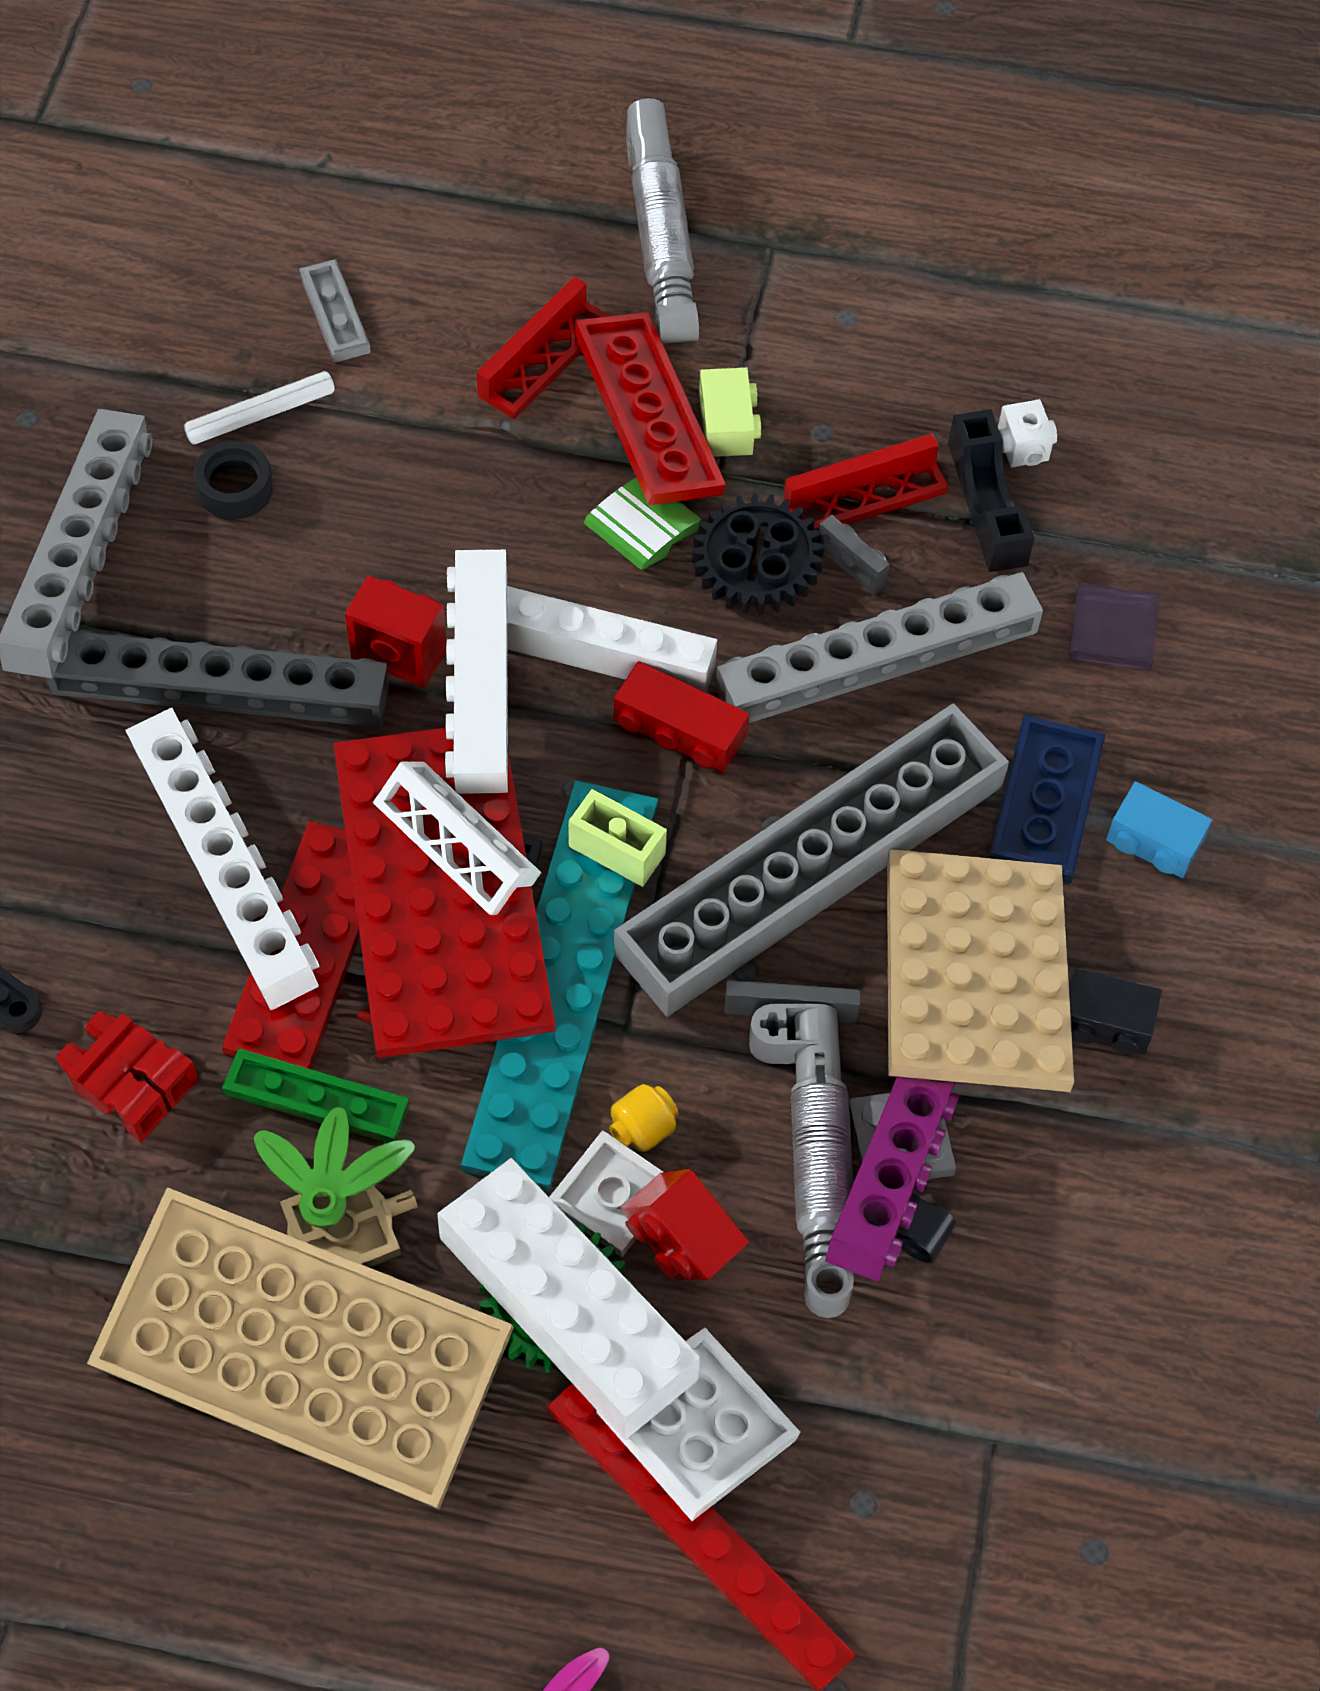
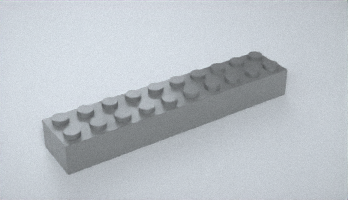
[614,703,1009,1017]

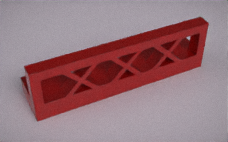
[476,276,610,420]
[783,434,949,530]

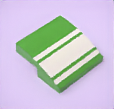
[584,478,702,570]

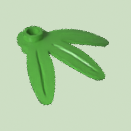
[254,1107,415,1228]

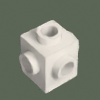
[998,399,1057,468]

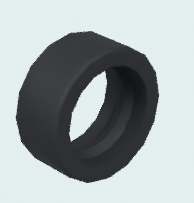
[194,441,273,520]

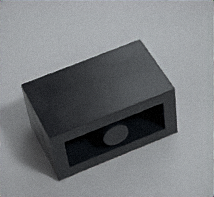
[1069,968,1162,1055]

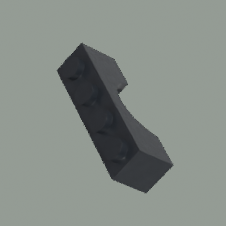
[948,409,1035,572]

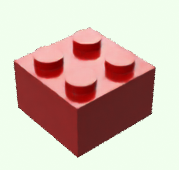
[345,575,447,688]
[620,1169,749,1280]

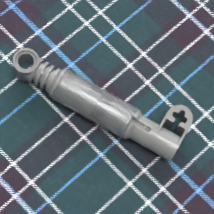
[626,98,699,344]
[749,1004,854,1318]

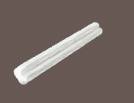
[184,371,334,444]

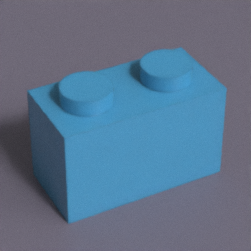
[1106,781,1213,879]

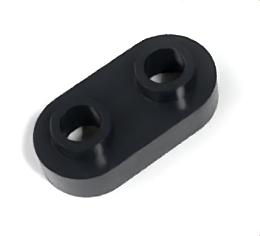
[0,966,42,1033]

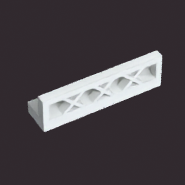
[373,762,541,915]

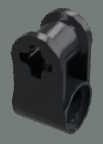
[867,1184,956,1264]

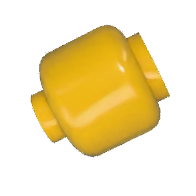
[609,1084,679,1152]

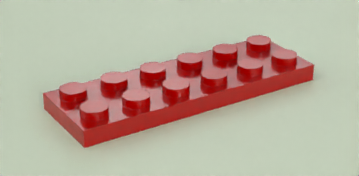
[573,312,726,505]
[222,821,360,1069]

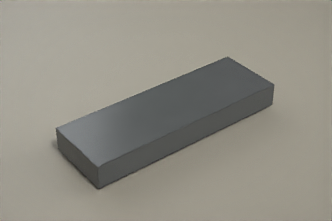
[724,980,860,1024]

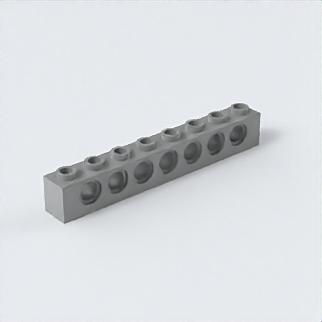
[0,409,152,679]
[716,572,1043,723]

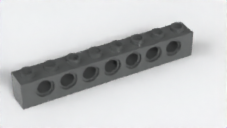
[46,629,390,727]

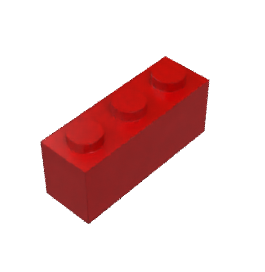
[613,661,749,773]

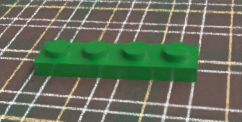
[222,1048,410,1143]

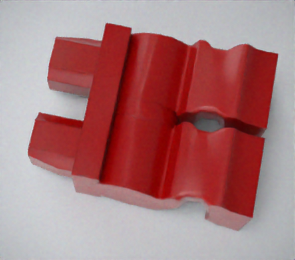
[56,1011,199,1144]

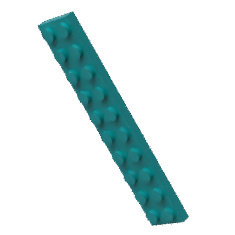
[461,780,658,1193]

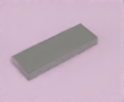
[299,259,371,363]

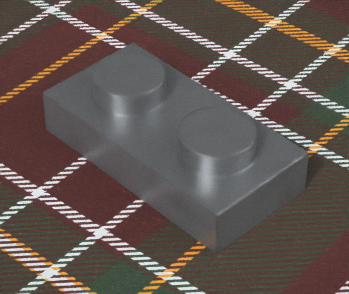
[819,515,890,596]

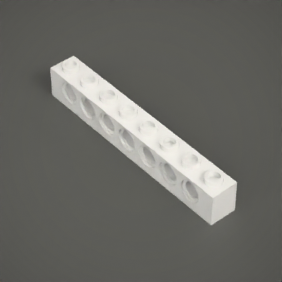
[126,708,320,1011]

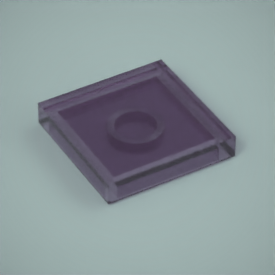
[1069,583,1159,670]

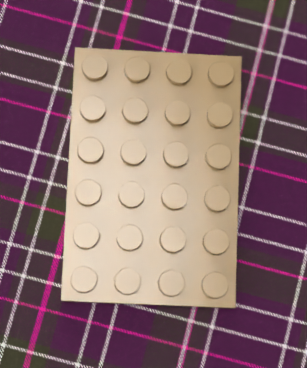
[887,849,1074,1092]

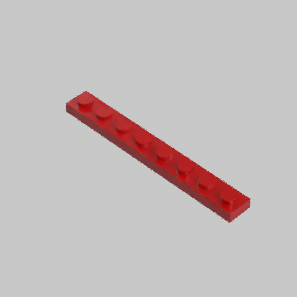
[547,1383,855,1691]

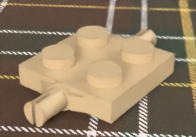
[280,1186,418,1267]

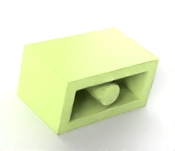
[699,367,761,457]
[568,789,667,887]

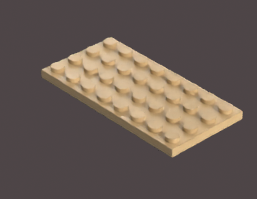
[87,1187,514,1509]

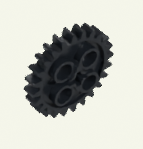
[692,493,824,615]

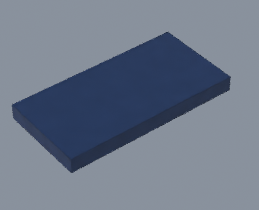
[988,715,1106,883]

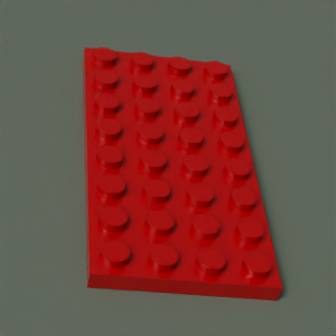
[333,727,555,1058]

